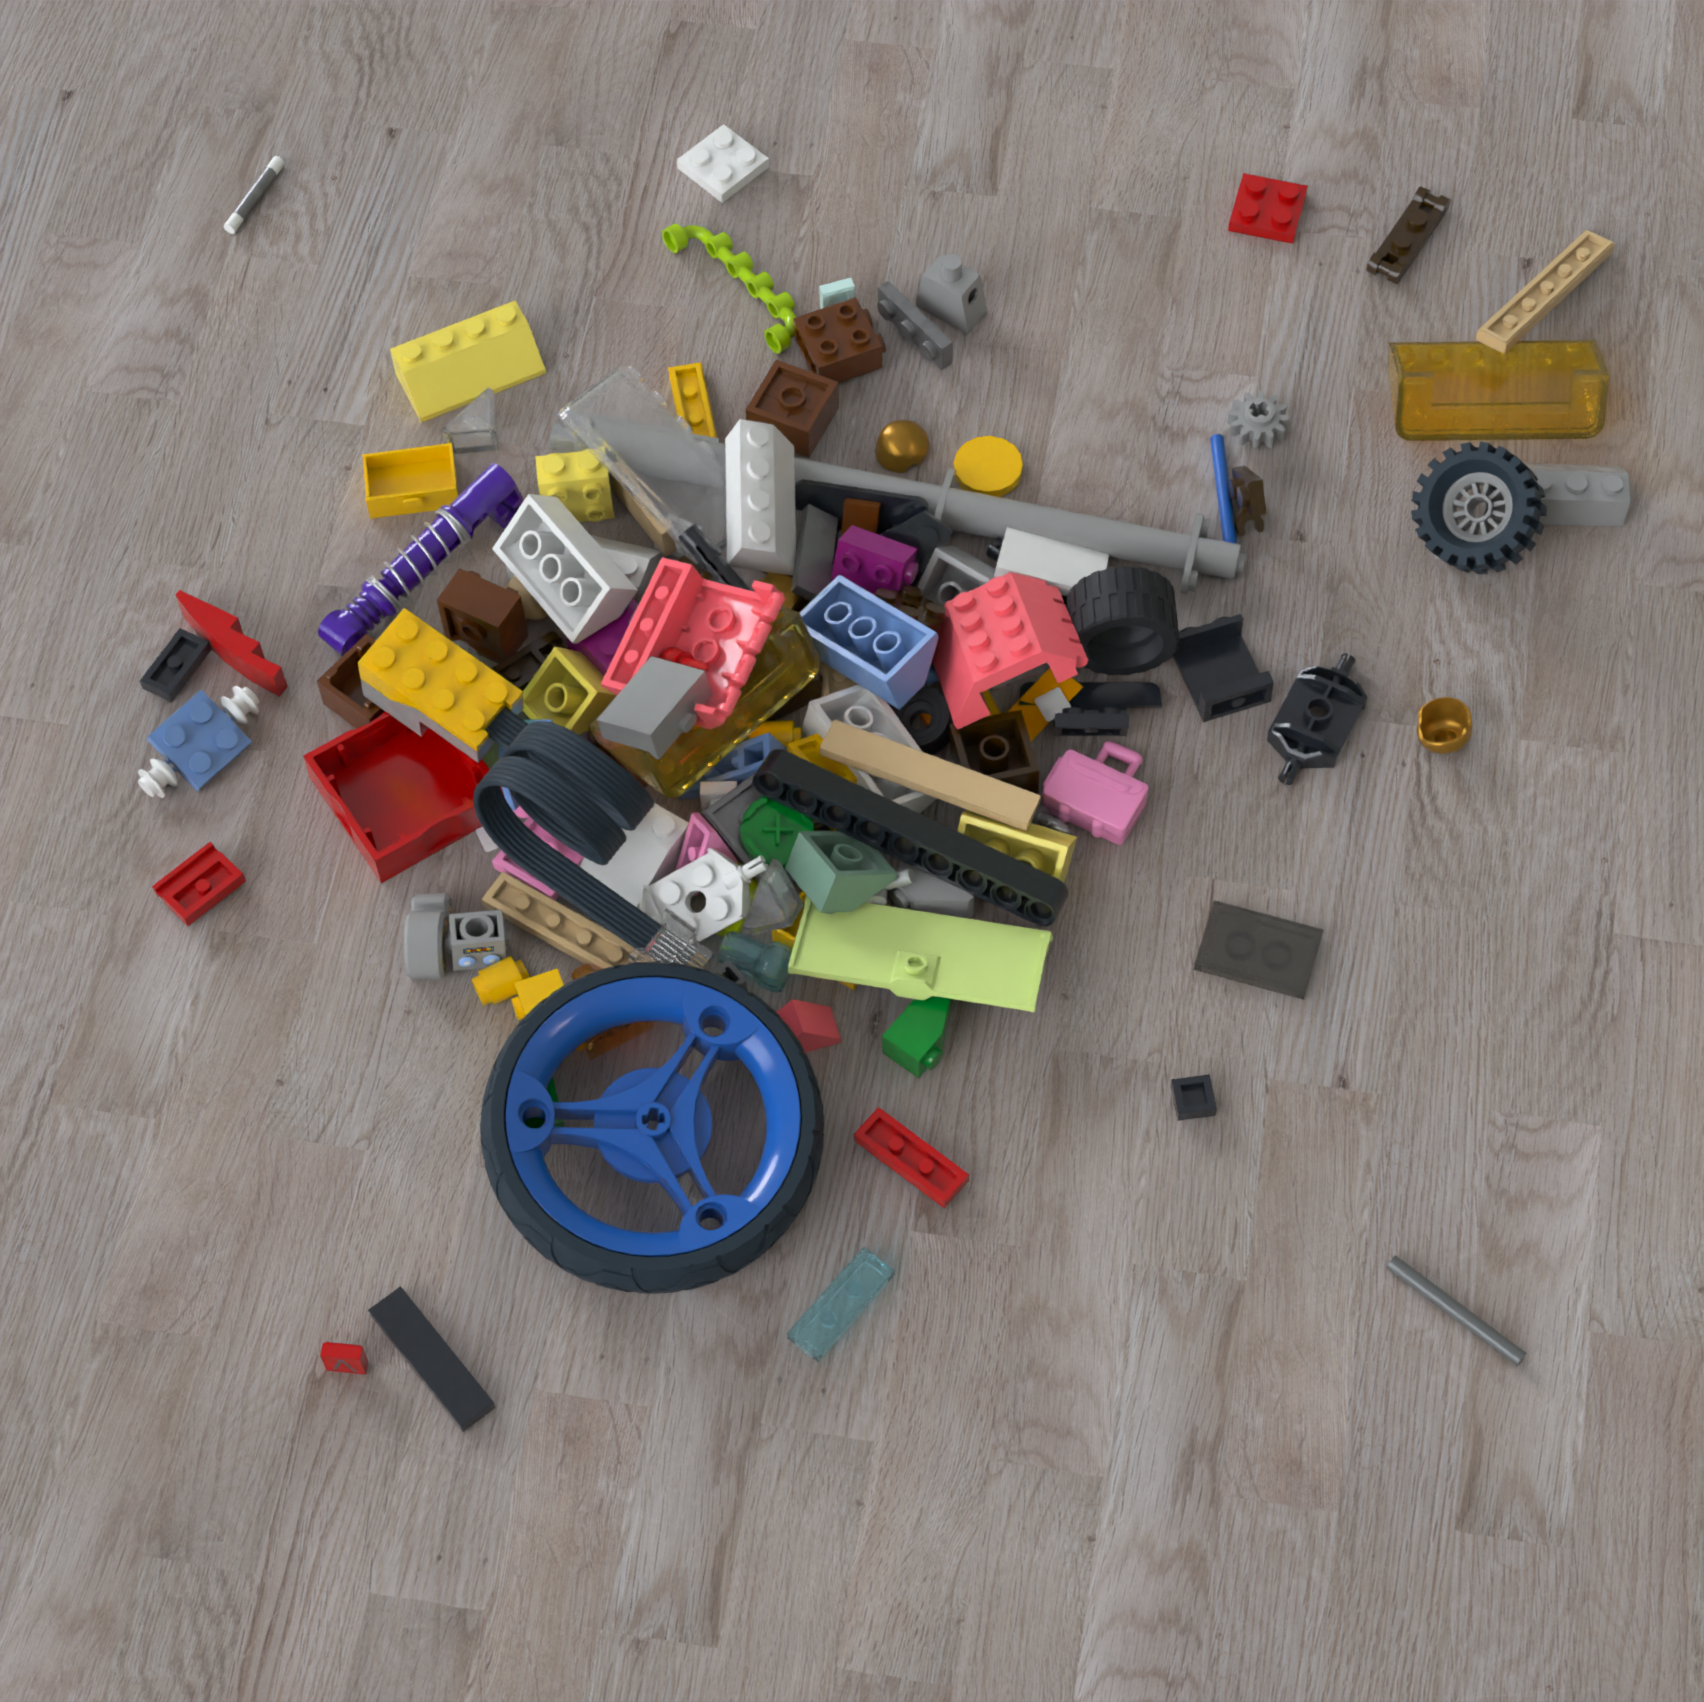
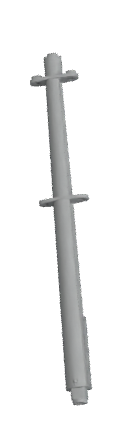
[549,414,1246,594]

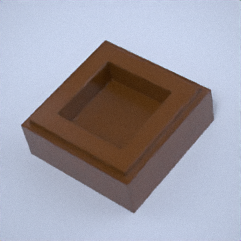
[841,497,881,535]

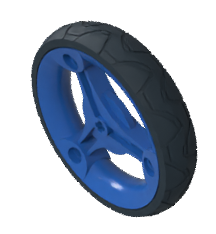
[480,962,825,1294]

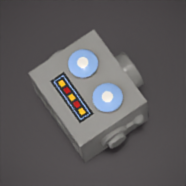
[445,910,510,971]

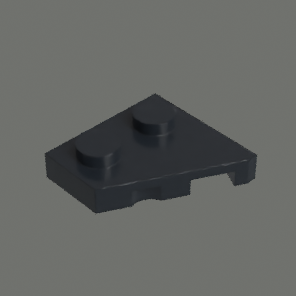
[880,510,954,586]

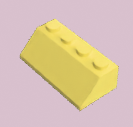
[390,300,546,423]

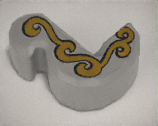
[404,893,452,980]

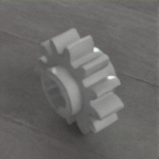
[1227,391,1290,450]

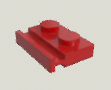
[152,842,246,927]

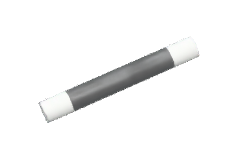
[223,156,285,234]

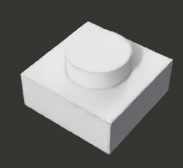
[700,781,738,812]

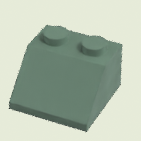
[785,831,897,914]

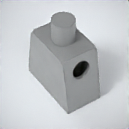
[916,253,987,335]

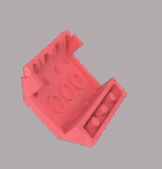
[601,557,785,730]
[932,572,1088,730]

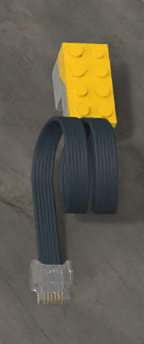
[358,608,714,969]

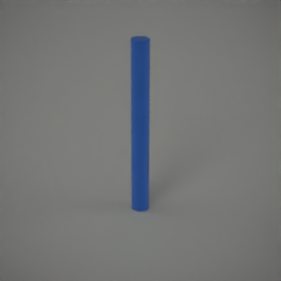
[1210,434,1238,544]

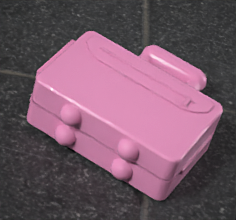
[1041,740,1149,845]

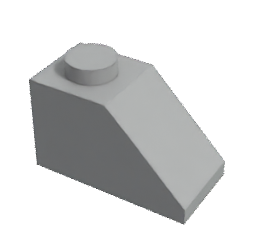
[889,863,974,919]

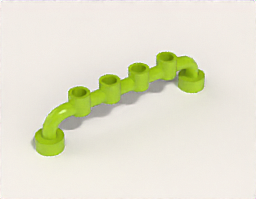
[662,223,796,354]

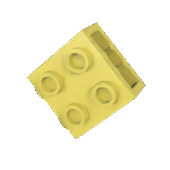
[535,448,615,522]

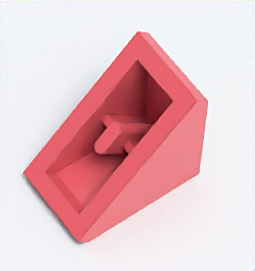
[776,999,841,1053]

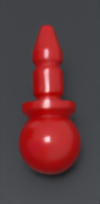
[659,647,709,673]

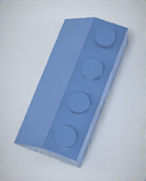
[789,575,939,710]

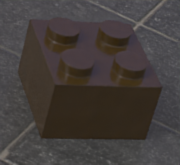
[950,710,1040,794]

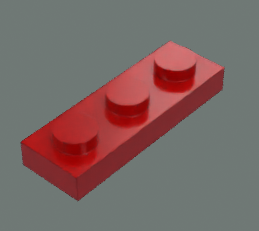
[853,1107,969,1209]

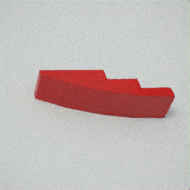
[175,590,288,697]

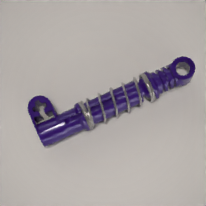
[318,462,524,656]

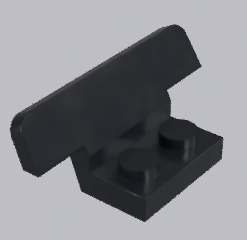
[795,479,928,564]
[1019,682,1162,736]

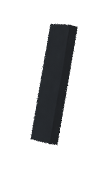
[368,1286,496,1432]

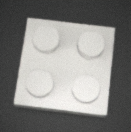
[677,124,769,203]

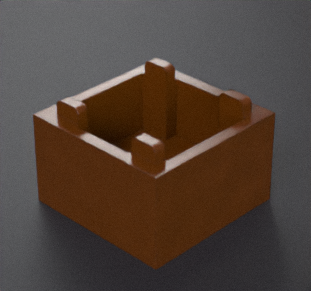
[746,360,839,458]
[437,568,528,664]
[317,634,385,728]

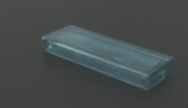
[787,1247,895,1362]

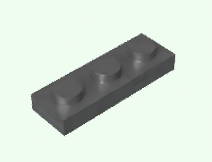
[877,281,953,370]

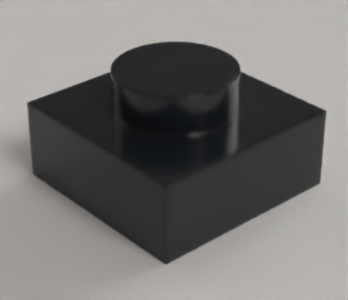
[1170,1074,1217,1121]

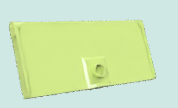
[788,896,1053,1013]

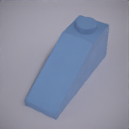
[675,732,787,800]

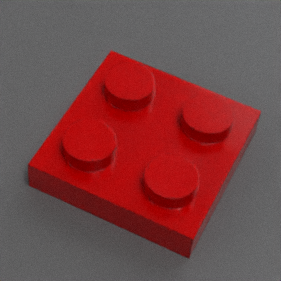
[1228,173,1308,244]

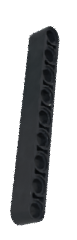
[752,749,1068,926]

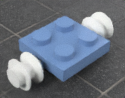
[138,686,259,798]

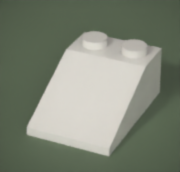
[579,803,689,909]

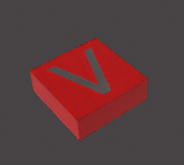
[320,1342,369,1375]

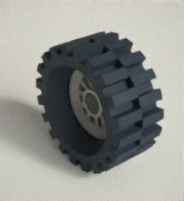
[1411,442,1547,574]

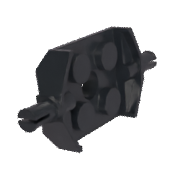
[1267,653,1367,785]

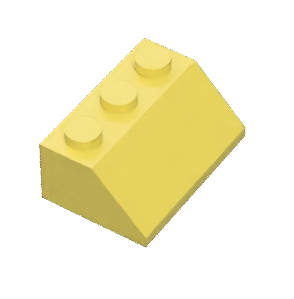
[957,810,1077,883]

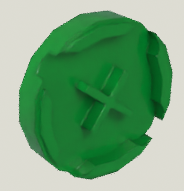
[739,796,814,869]

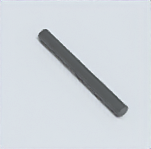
[1386,1255,1527,1366]

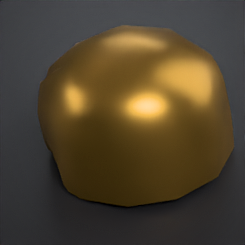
[874,419,930,473]
[1417,696,1473,754]

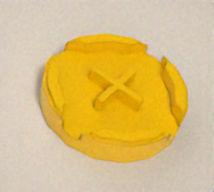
[954,436,1023,497]

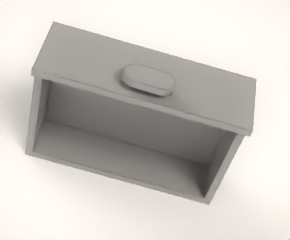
[596,656,713,759]

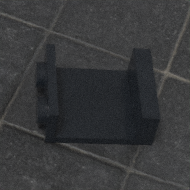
[1172,614,1274,722]

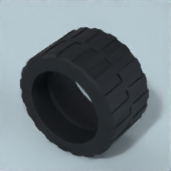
[1066,566,1179,676]

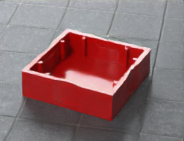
[303,711,504,883]

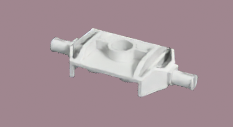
[639,848,769,946]

